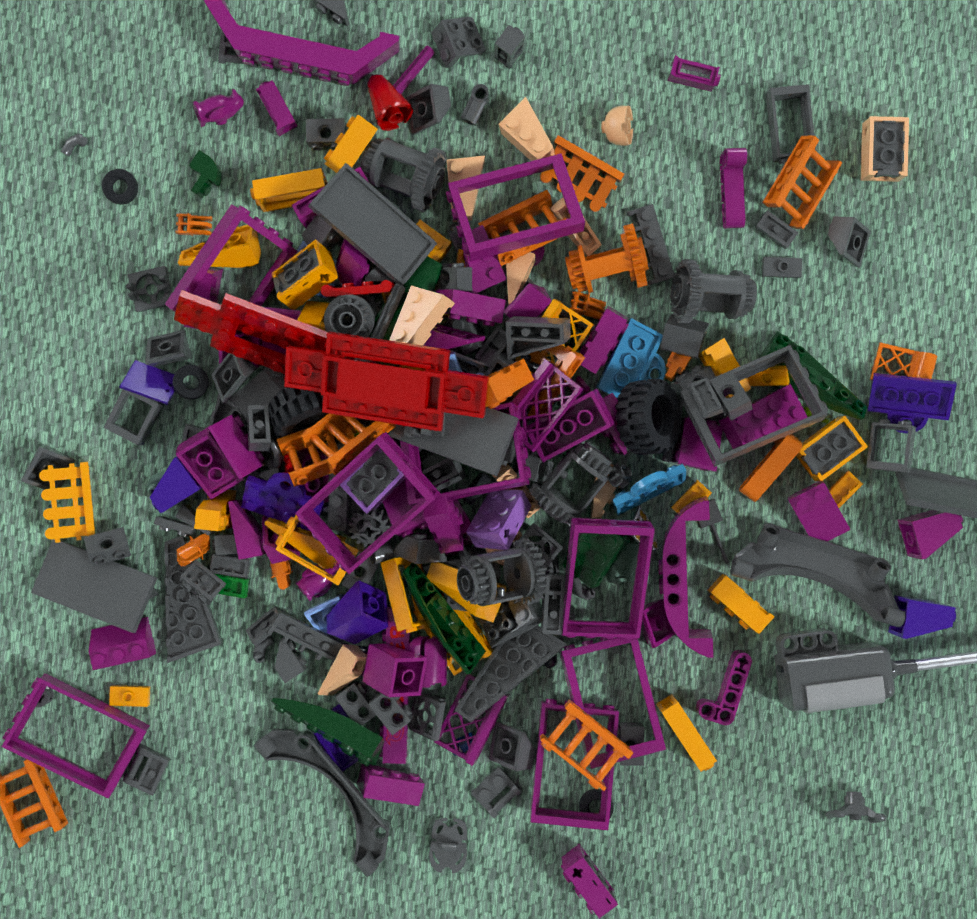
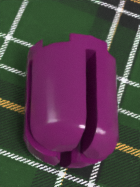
[409,636,447,688]

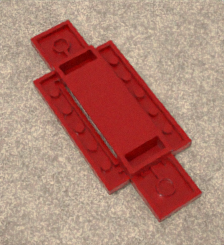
[174,290,373,374]
[284,331,489,432]

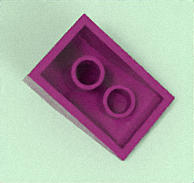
[423,324,485,349]
[176,425,244,499]
[787,481,851,542]
[228,500,266,560]

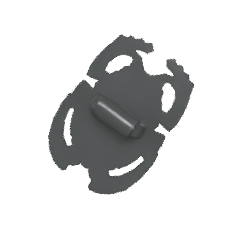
[429,817,467,873]

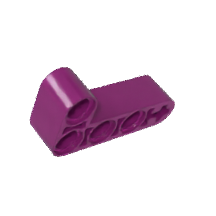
[720,147,747,229]
[695,650,752,725]

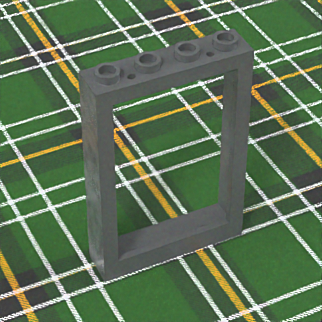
[680,345,828,467]

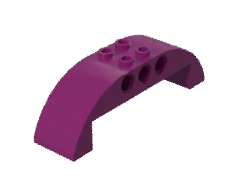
[658,496,713,658]

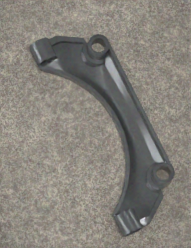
[730,523,905,628]
[253,728,391,877]

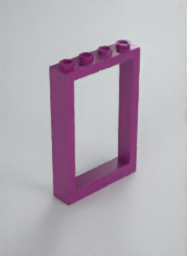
[445,153,585,262]
[165,204,298,312]
[400,402,531,507]
[295,432,441,574]
[562,518,655,640]
[559,637,666,769]
[1,673,150,799]
[530,698,619,831]

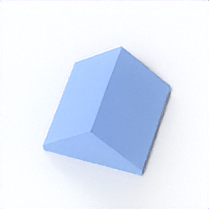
[304,593,344,633]

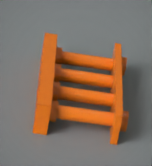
[762,136,842,229]
[478,190,567,266]
[300,413,396,475]
[277,419,356,487]
[540,699,634,791]
[0,759,68,848]

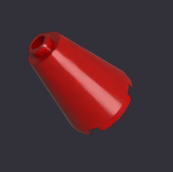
[367,74,413,131]

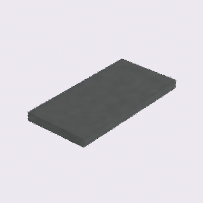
[308,163,437,286]
[389,407,519,476]
[895,467,977,519]
[31,539,158,633]

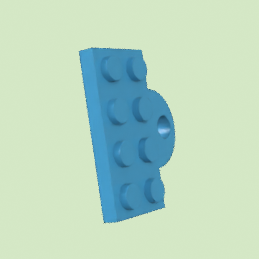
[596,318,666,398]
[613,464,686,516]

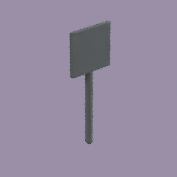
[699,499,729,564]

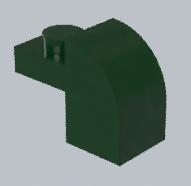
[189,150,222,199]

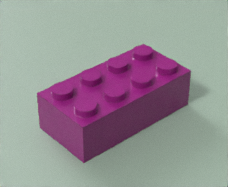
[719,384,807,449]
[527,388,615,462]

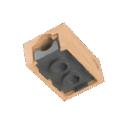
[861,116,909,182]

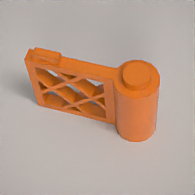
[869,342,938,380]

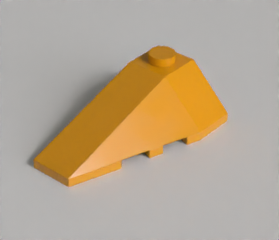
[178,225,261,268]
[265,517,346,569]
[427,562,506,622]

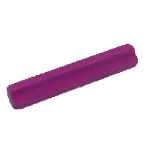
[393,45,435,94]

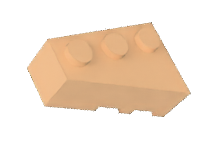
[499,97,555,161]
[446,156,485,222]
[389,286,455,346]

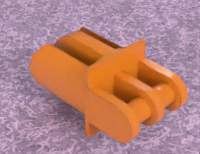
[175,213,213,236]
[569,291,606,320]
[176,534,210,566]
[270,560,293,590]

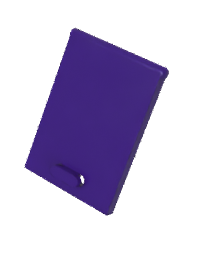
[119,360,175,405]

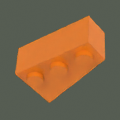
[486,358,534,410]

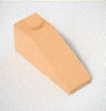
[550,198,602,256]
[506,252,535,306]

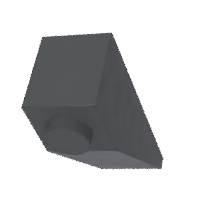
[542,572,566,635]

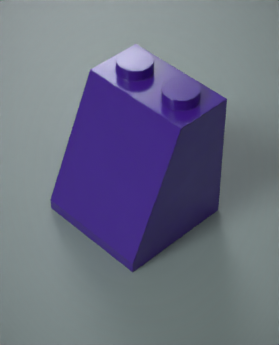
[150,457,202,513]
[326,581,388,644]
[888,595,956,639]

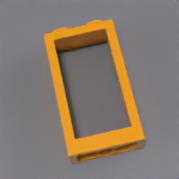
[250,168,328,212]
[275,515,359,585]
[381,557,429,633]
[656,694,717,772]

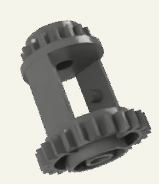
[360,138,447,212]
[670,259,757,324]
[324,294,382,337]
[529,441,612,527]
[457,539,548,606]

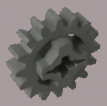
[348,508,391,547]

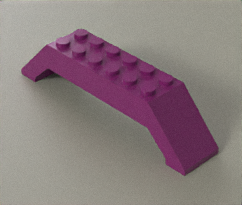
[204,0,400,86]

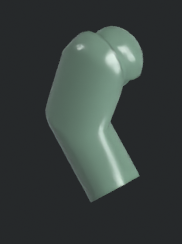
[147,469,167,494]

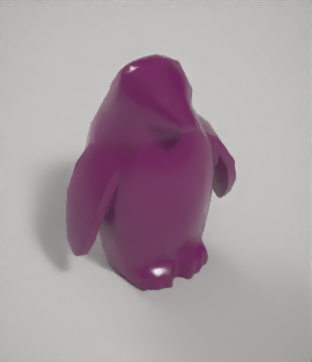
[192,89,244,127]
[295,561,340,601]

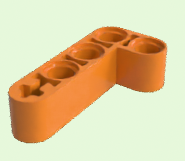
[738,434,803,502]

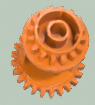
[565,223,649,293]

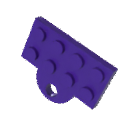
[867,373,957,434]
[241,473,324,531]

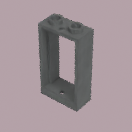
[766,84,816,164]

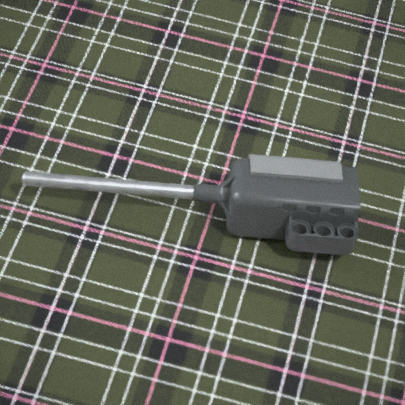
[774,628,977,713]

